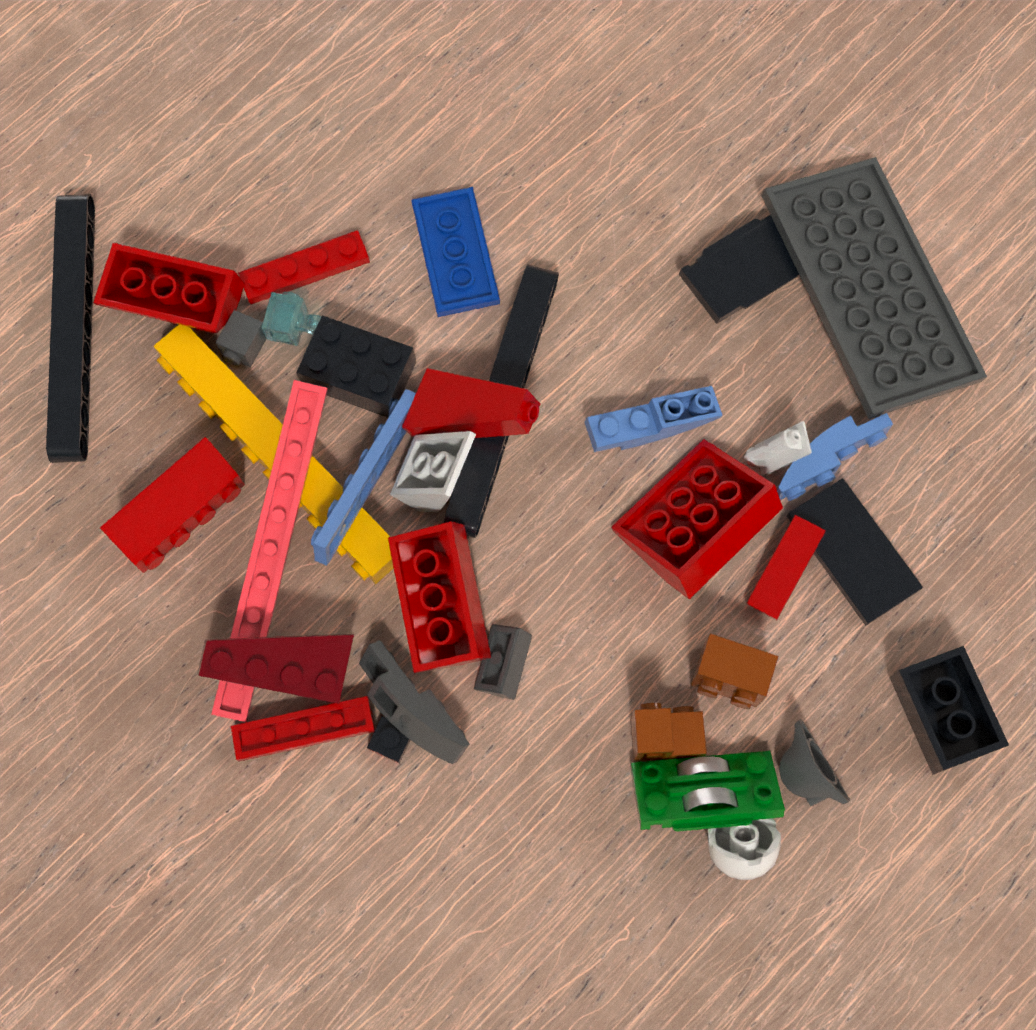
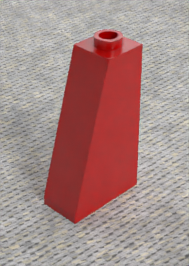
[402,368,541,438]

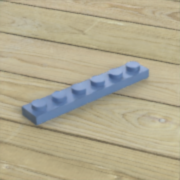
[311,389,416,566]

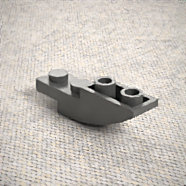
[359,640,470,764]

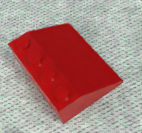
[611,439,783,600]

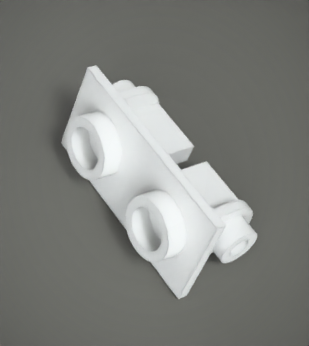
[744,421,812,476]

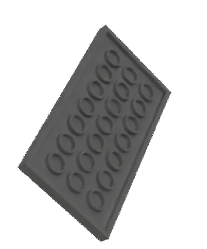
[761,157,987,419]

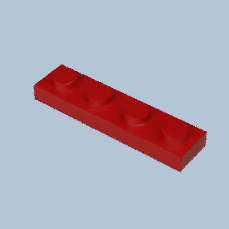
[238,230,370,305]
[231,696,375,762]

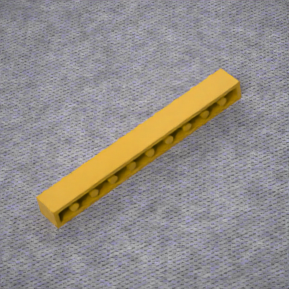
[153,325,394,585]

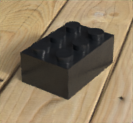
[296,315,416,418]
[889,646,1009,775]

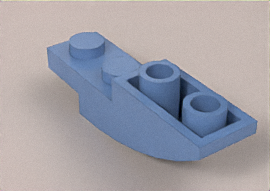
[584,386,722,452]
[777,413,893,501]

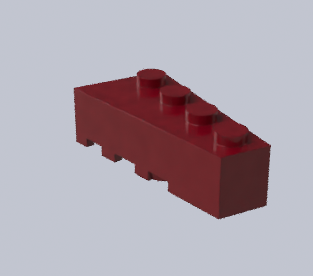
[197,634,354,704]

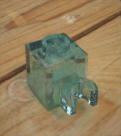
[262,292,322,346]

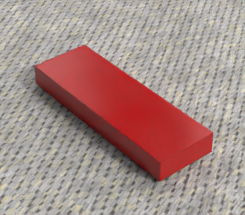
[747,515,826,621]

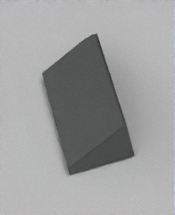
[474,624,532,700]

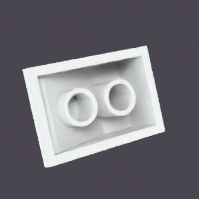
[390,431,476,512]

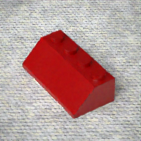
[93,243,245,333]
[100,437,245,573]
[388,521,491,673]

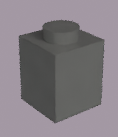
[216,310,268,368]

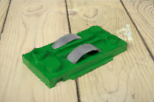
[631,750,785,832]

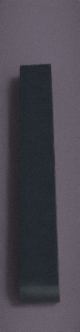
[46,194,95,463]
[444,264,559,538]

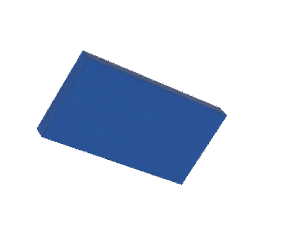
[411,187,500,317]

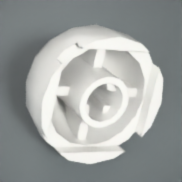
[708,818,781,880]

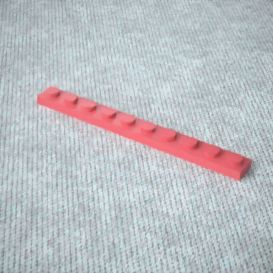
[211,380,328,722]

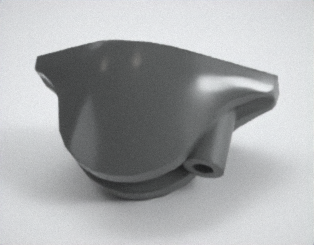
[779,719,850,806]

